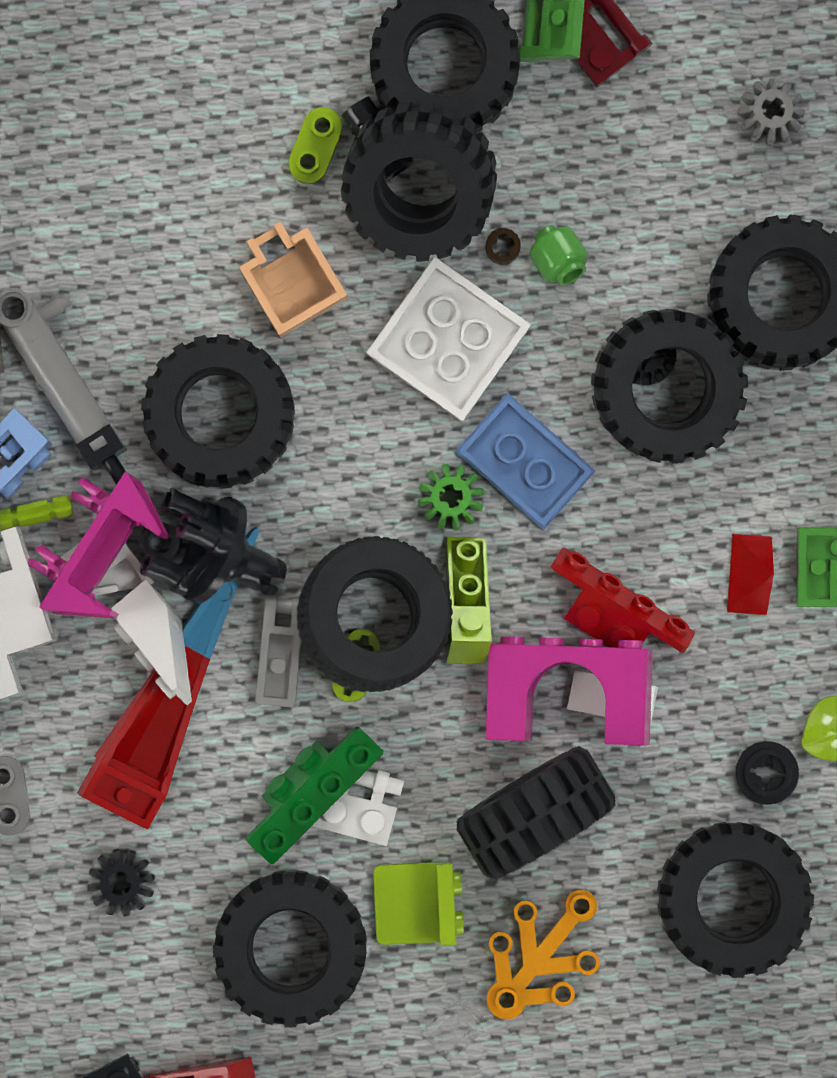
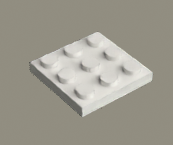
[366,257,531,422]

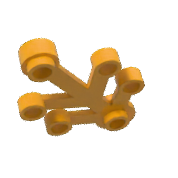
[487,889,600,1019]

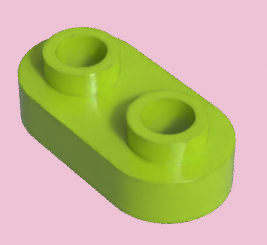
[289,107,342,184]

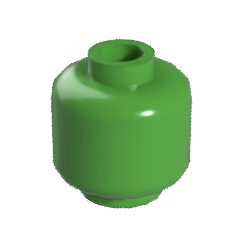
[530,225,588,286]

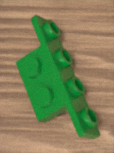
[246,727,384,864]

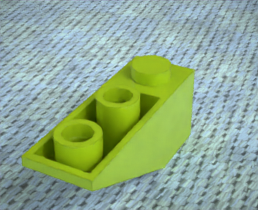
[445,537,492,664]

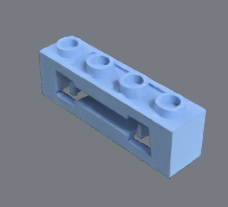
[0,408,53,499]

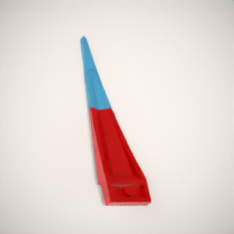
[77,527,259,830]

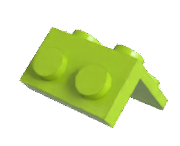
[373,861,464,946]

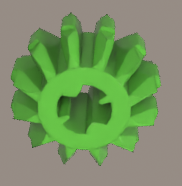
[418,464,484,531]

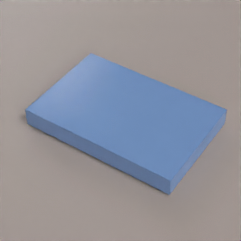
[455,393,595,530]

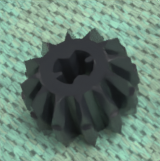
[87,848,156,917]

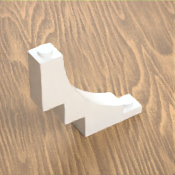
[0,527,57,700]

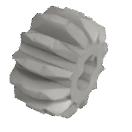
[737,78,805,146]

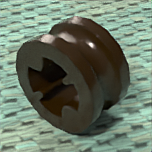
[485,228,521,265]

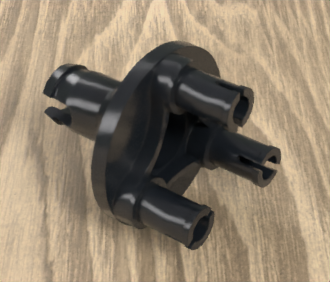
[140,488,287,604]

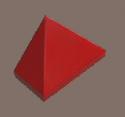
[727,534,774,615]

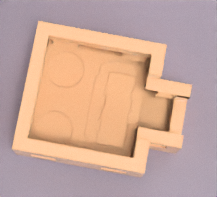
[239,222,348,339]

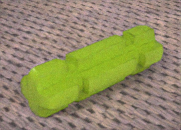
[0,495,73,531]

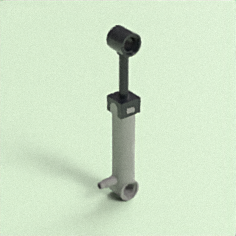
[0,288,182,561]

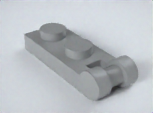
[255,594,302,708]

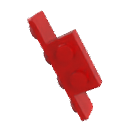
[551,547,695,653]

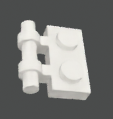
[312,770,404,846]

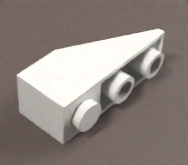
[111,579,192,705]

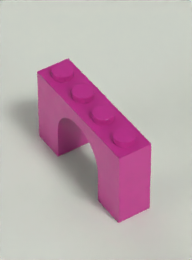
[486,636,653,746]

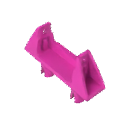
[28,472,169,618]

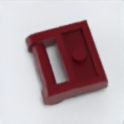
[574,0,653,88]

